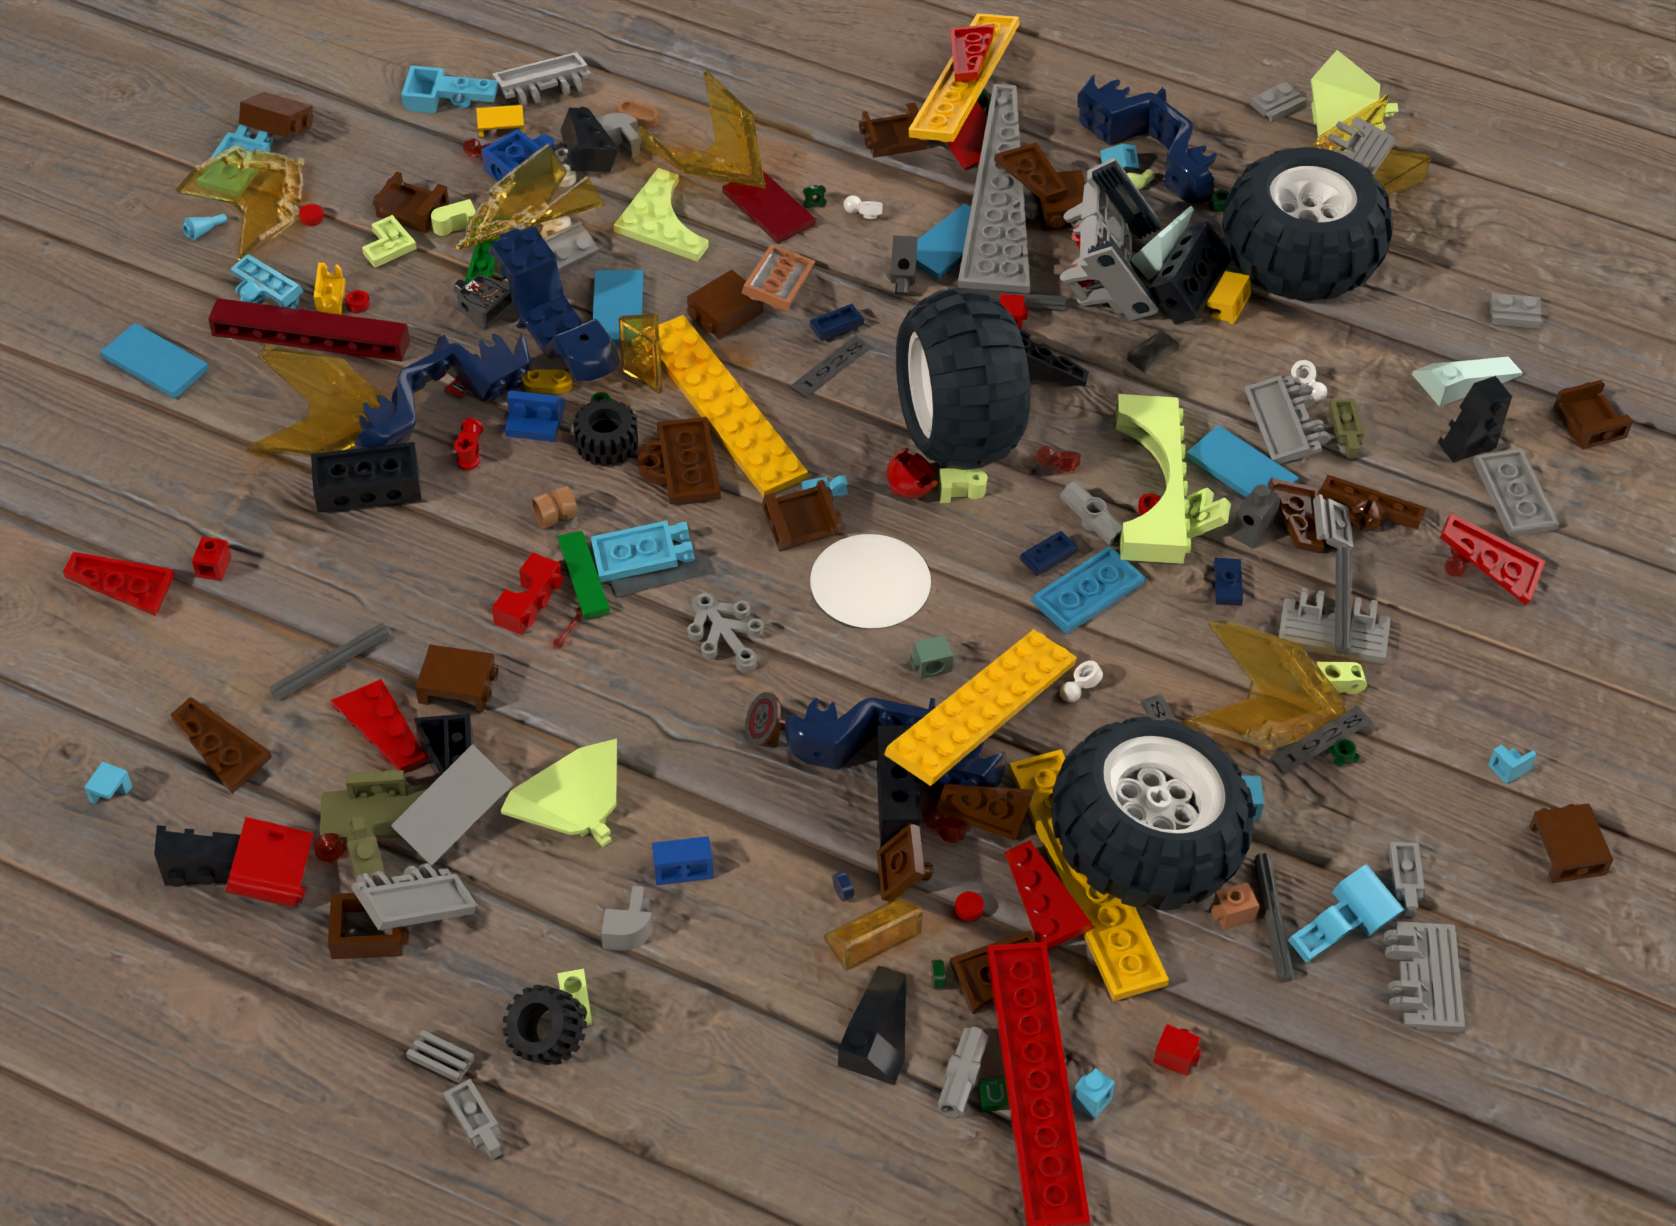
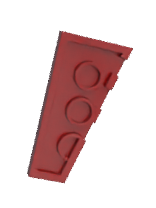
[950,24,995,83]
[1440,513,1545,606]
[63,551,175,616]
[331,679,427,773]
[1004,840,1095,950]

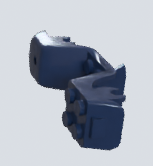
[1077,74,1217,203]
[488,226,620,383]
[354,333,533,448]
[785,698,1006,797]

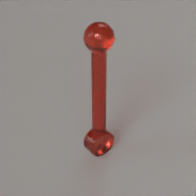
[553,607,583,648]

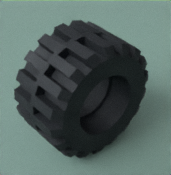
[573,399,638,467]
[503,985,587,1065]

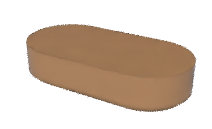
[617,99,660,128]

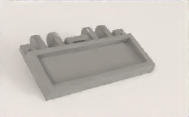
[492,52,592,106]
[1328,116,1397,176]
[1244,375,1330,464]
[1277,587,1391,665]
[351,863,478,930]
[1384,921,1465,1033]

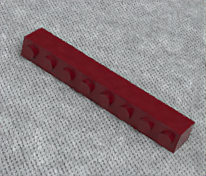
[208,298,410,362]

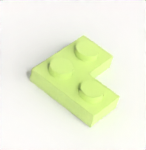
[362,215,417,268]
[1185,487,1231,538]

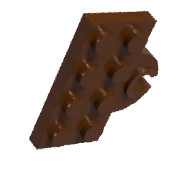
[637,417,721,504]

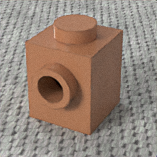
[1211,882,1259,930]

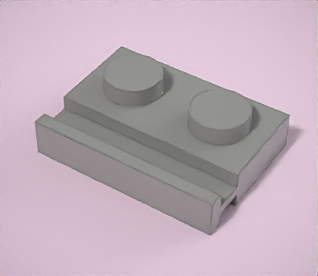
[1250,81,1307,123]
[544,221,599,271]
[1490,293,1542,329]
[1313,494,1354,549]

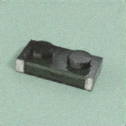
[1127,330,1179,373]

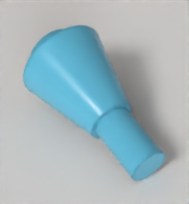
[182,214,227,240]

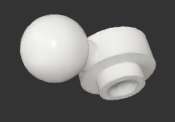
[844,195,883,219]
[1291,360,1327,402]
[1059,661,1103,703]

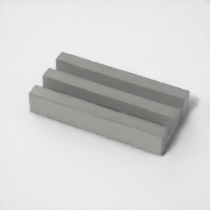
[406,1030,475,1083]

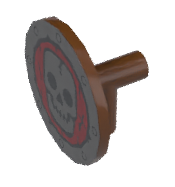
[745,692,786,747]

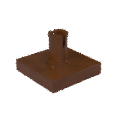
[876,823,934,903]

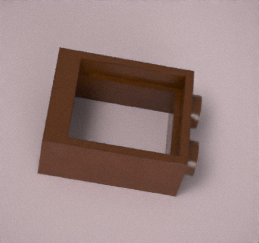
[328,893,409,959]

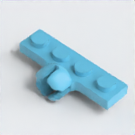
[230,254,304,307]

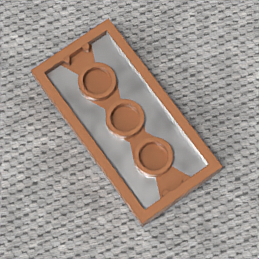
[741,244,815,311]

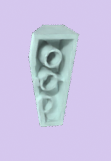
[1130,206,1194,281]
[1412,357,1522,407]

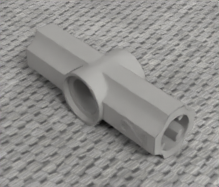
[1060,481,1123,547]
[937,1026,989,1118]

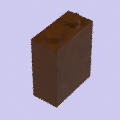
[239,92,313,138]
[1035,170,1085,230]
[687,269,763,340]

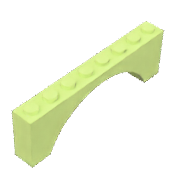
[1115,394,1191,564]

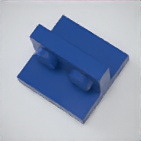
[505,390,565,442]

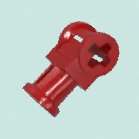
[454,418,484,470]

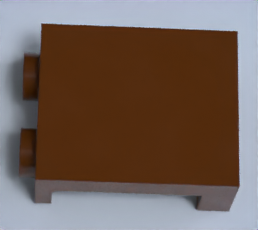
[859,102,927,158]
[373,171,449,233]
[1553,380,1633,450]
[762,480,842,552]
[415,644,499,712]
[1530,803,1613,883]

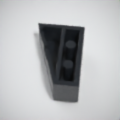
[560,107,619,172]
[1438,376,1512,463]
[414,713,474,779]
[154,825,240,887]

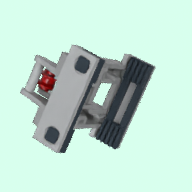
[1060,157,1161,321]

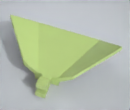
[1311,50,1399,152]
[501,738,617,848]

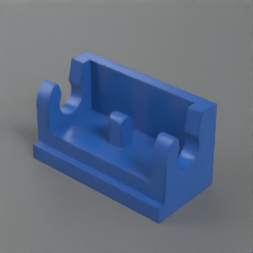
[652,836,714,885]

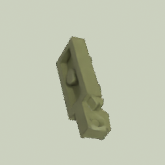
[1328,399,1364,459]
[346,816,386,882]

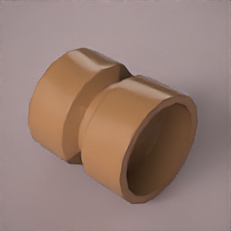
[531,485,578,529]

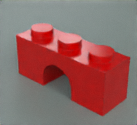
[492,552,563,635]

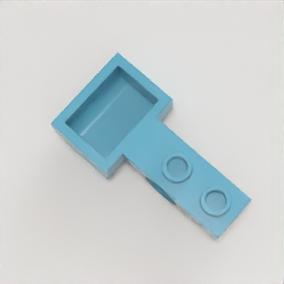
[401,66,498,113]
[1288,864,1404,963]

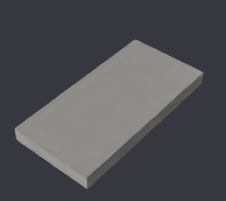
[1473,448,1559,537]
[391,744,514,866]

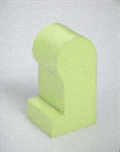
[431,199,479,236]
[938,468,988,503]
[1310,662,1367,698]
[557,968,592,1026]

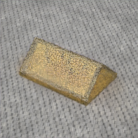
[619,314,662,394]
[823,898,923,971]

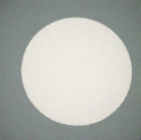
[810,534,931,628]

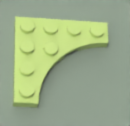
[614,168,709,262]

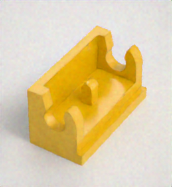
[476,105,525,137]
[314,263,346,315]
[1207,271,1251,324]

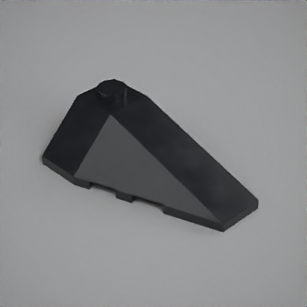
[1018,328,1089,387]
[838,965,906,1085]

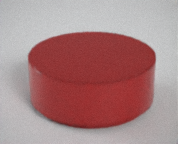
[299,204,324,226]
[345,290,370,313]
[1137,493,1161,515]
[955,891,984,921]

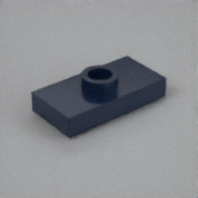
[810,304,864,341]
[1020,531,1078,576]
[1214,558,1243,606]

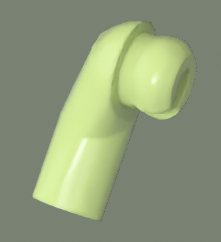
[1127,169,1155,190]

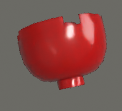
[886,448,938,499]

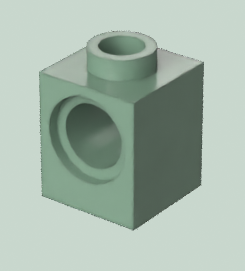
[910,635,953,679]

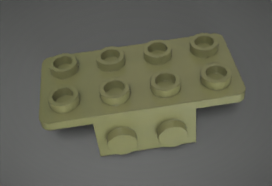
[320,770,431,842]

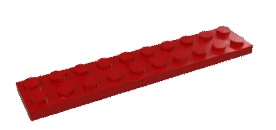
[987,942,1091,1226]

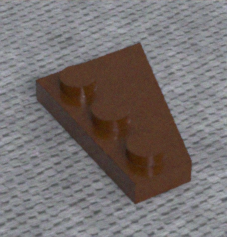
[994,142,1068,202]
[1267,478,1324,553]
[935,784,1034,841]
[949,930,1036,1014]

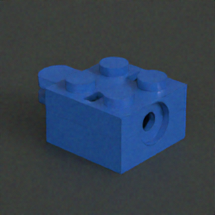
[481,129,555,194]

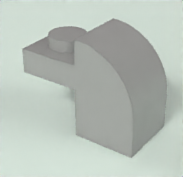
[596,113,642,158]
[601,886,653,951]

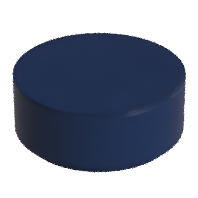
[832,871,854,902]

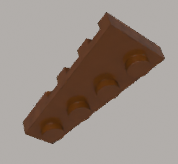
[171,697,272,794]

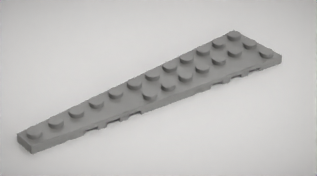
[958,84,1030,293]

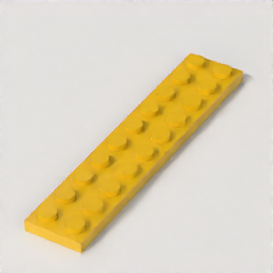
[908,13,1020,142]
[641,315,808,497]
[884,629,1077,786]
[1009,749,1169,1001]

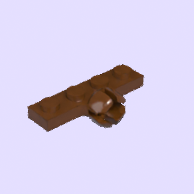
[1320,475,1426,531]

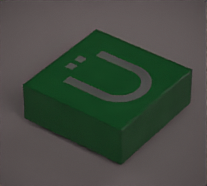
[978,1077,1009,1112]

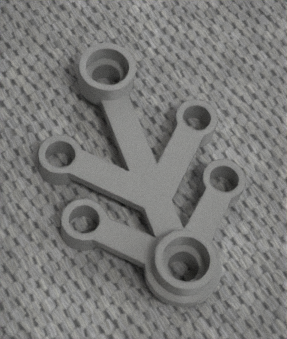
[687,593,764,673]

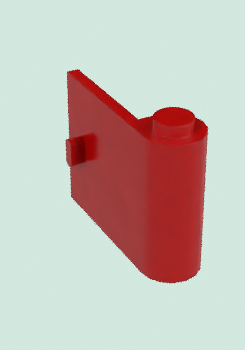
[934,101,988,171]
[225,817,313,908]

